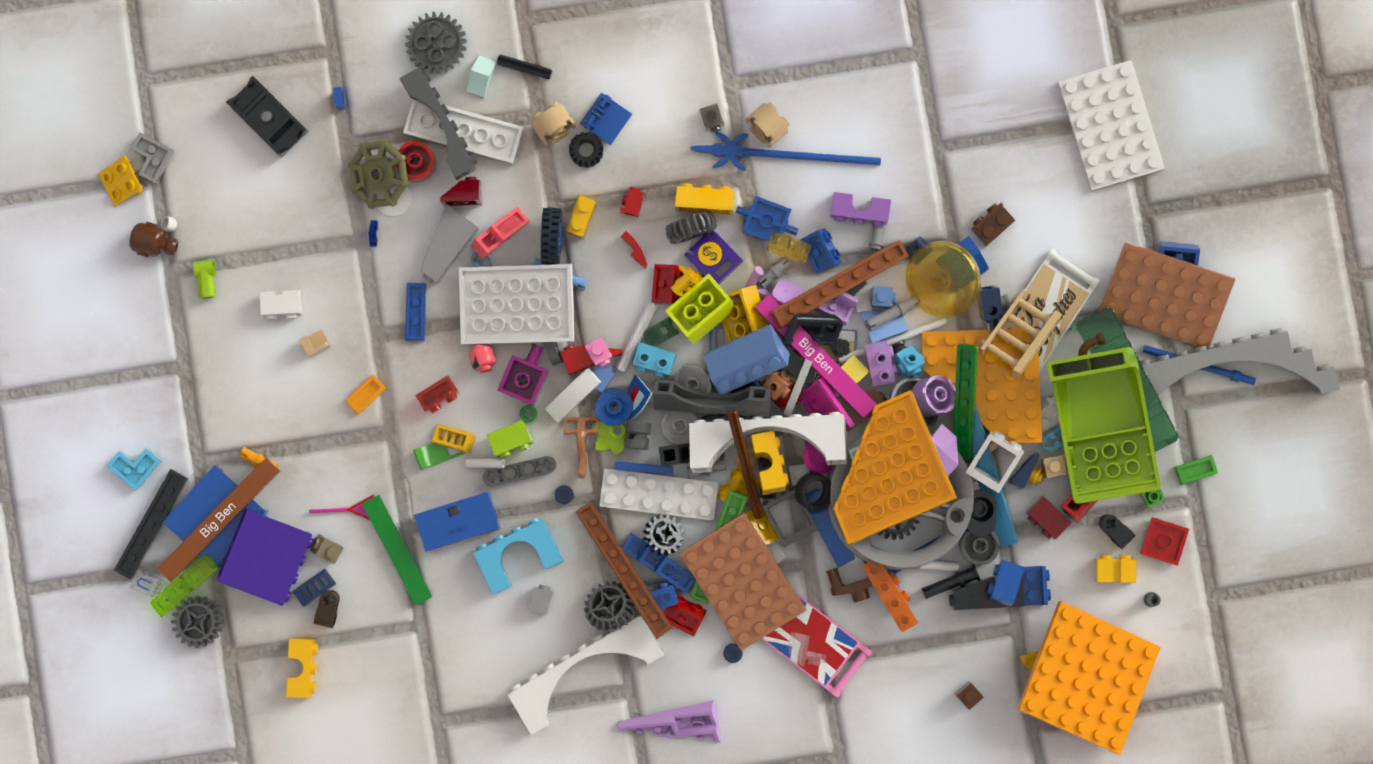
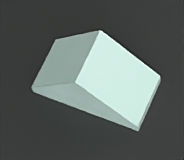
[466,56,497,98]

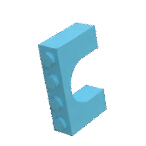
[473,517,564,595]

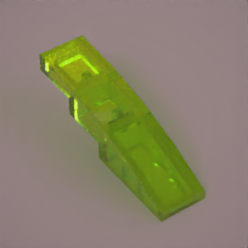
[150,553,219,618]

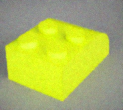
[665,274,733,344]

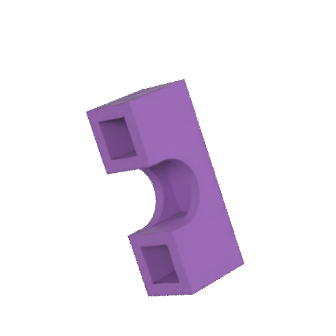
[830,192,891,227]

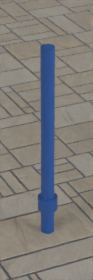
[1142,345,1256,385]

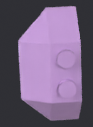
[931,424,959,476]

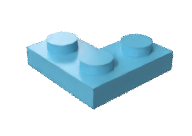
[107,449,162,490]

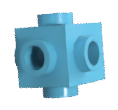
[894,345,925,378]

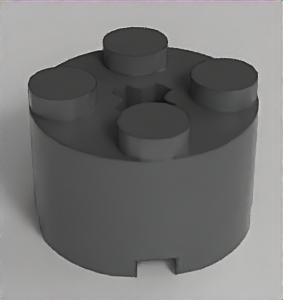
[959,530,1000,565]

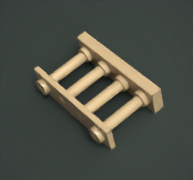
[978,289,1062,380]

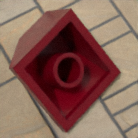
[440,177,482,206]

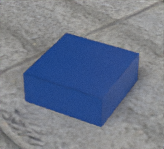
[333,87,345,110]

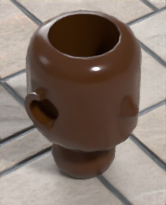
[129,221,179,258]

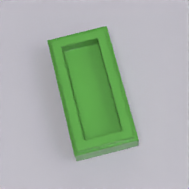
[1175,455,1218,485]

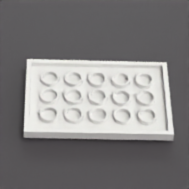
[1058,60,1165,191]
[459,264,574,344]

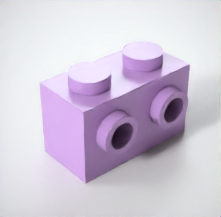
[863,340,897,387]

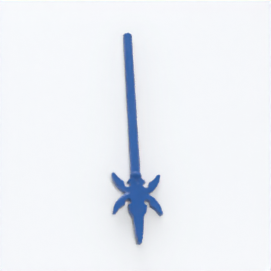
[690,131,881,171]

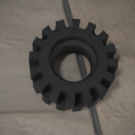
[569,132,604,168]

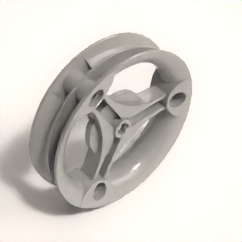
[828,430,974,570]

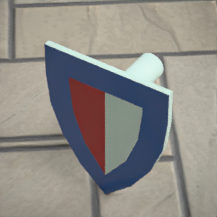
[627,374,653,420]

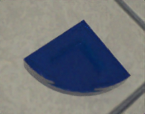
[368,220,379,247]

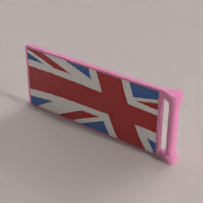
[761,594,873,698]

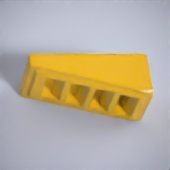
[431,424,476,454]

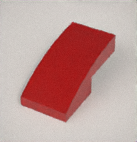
[621,231,647,269]

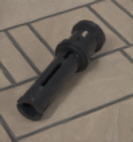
[921,564,981,599]

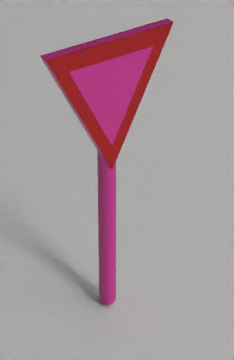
[309,494,374,521]

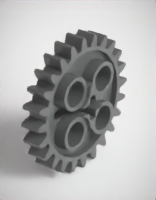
[405,12,467,74]

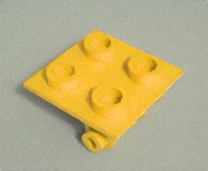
[98,156,144,207]

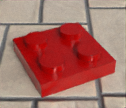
[1140,517,1189,566]

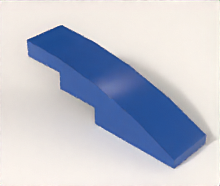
[806,488,855,568]
[621,533,696,593]

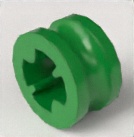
[520,405,537,422]

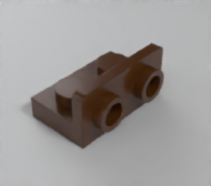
[971,202,1015,247]

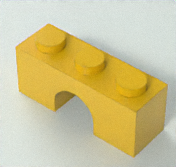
[751,431,789,495]
[286,638,318,698]

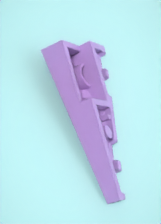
[618,700,721,743]

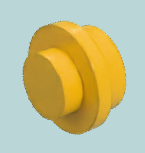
[1028,467,1045,486]

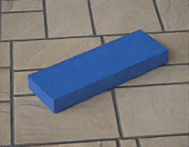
[405,283,426,341]
[615,461,674,474]

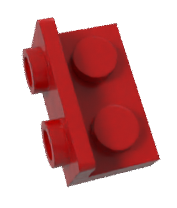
[651,264,684,304]
[663,595,707,637]

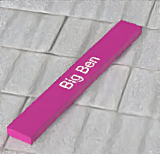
[755,294,877,419]

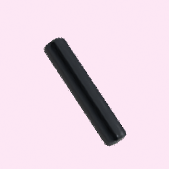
[497,54,552,79]

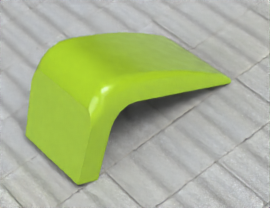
[1047,347,1161,504]

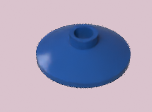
[595,388,633,426]

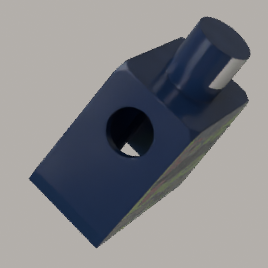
[976,285,1003,331]

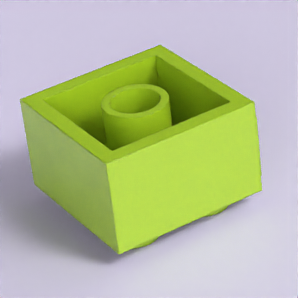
[486,420,534,459]

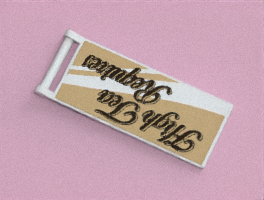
[1003,249,1100,372]

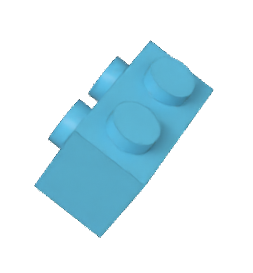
[633,342,676,378]

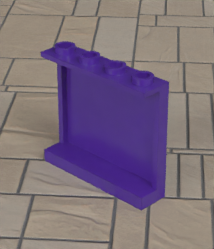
[216,508,313,606]

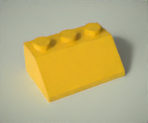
[675,183,734,215]
[721,285,769,343]

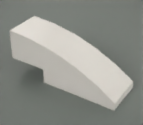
[545,368,601,423]

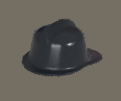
[967,490,997,537]

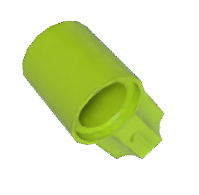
[193,260,216,299]

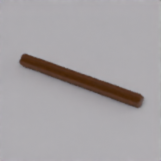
[727,410,764,519]

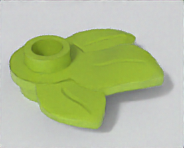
[592,421,627,455]

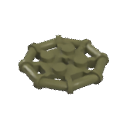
[347,139,410,209]

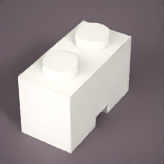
[259,290,302,320]

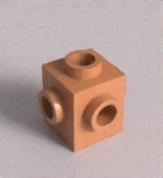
[762,370,794,400]

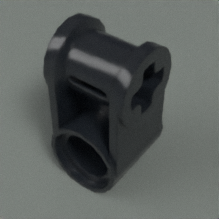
[1099,514,1136,550]

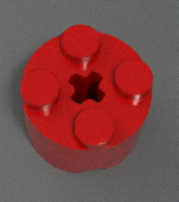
[396,141,436,182]

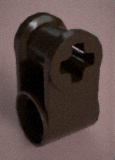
[314,590,340,629]

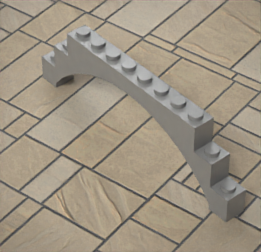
[1138,328,1340,408]

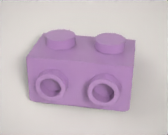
[814,293,858,326]

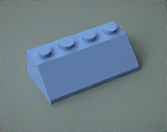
[704,324,790,395]

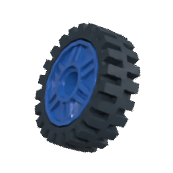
[541,208,562,265]

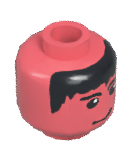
[469,344,496,373]

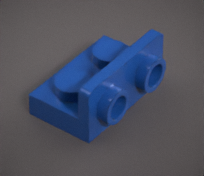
[800,228,841,274]
[1023,566,1051,606]

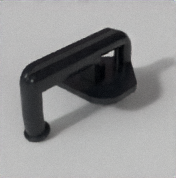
[782,313,843,345]

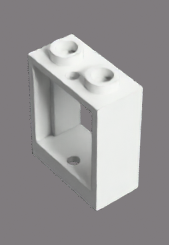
[965,431,1024,493]

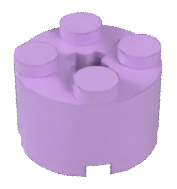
[912,375,955,417]

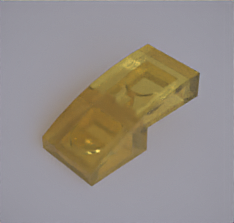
[766,232,812,263]

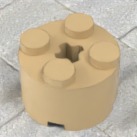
[531,102,576,146]
[745,102,790,148]

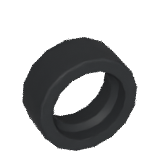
[795,472,831,511]

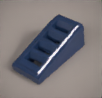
[1008,452,1040,489]
[292,568,336,607]

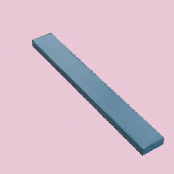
[954,400,1018,547]

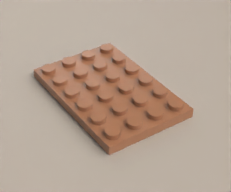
[1098,241,1236,348]
[679,512,807,650]

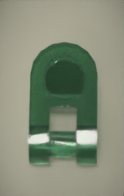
[644,317,679,347]

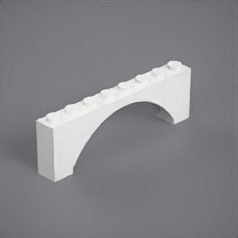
[689,412,847,473]
[508,613,665,735]

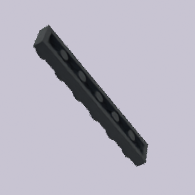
[114,469,189,579]

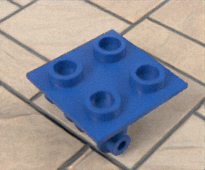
[579,93,632,145]

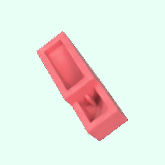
[470,207,530,259]

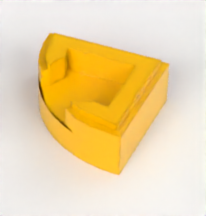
[1019,651,1039,670]

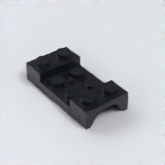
[226,76,309,158]

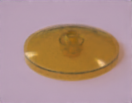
[906,241,981,317]

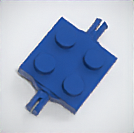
[735,196,799,246]

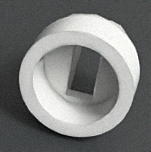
[161,216,177,232]

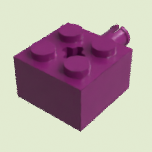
[497,343,549,406]

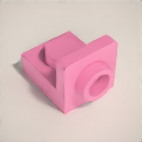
[585,337,613,367]

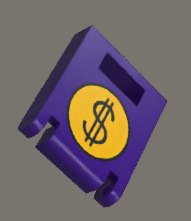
[684,230,743,284]

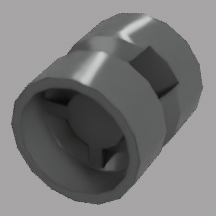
[624,420,651,450]

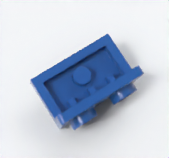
[648,582,679,609]

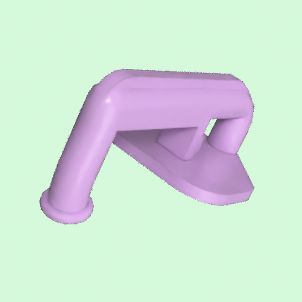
[745,266,804,305]

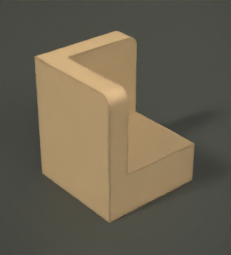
[299,330,331,357]

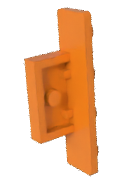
[862,560,918,632]

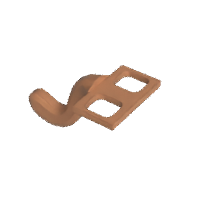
[563,417,599,478]

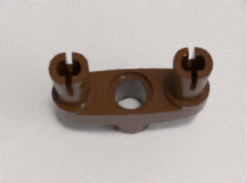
[826,560,873,603]

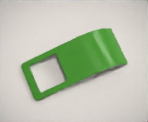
[413,435,465,470]

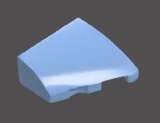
[860,310,908,343]

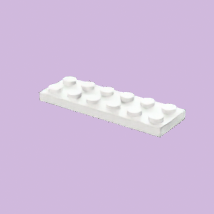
[403,99,524,164]
[599,468,718,521]

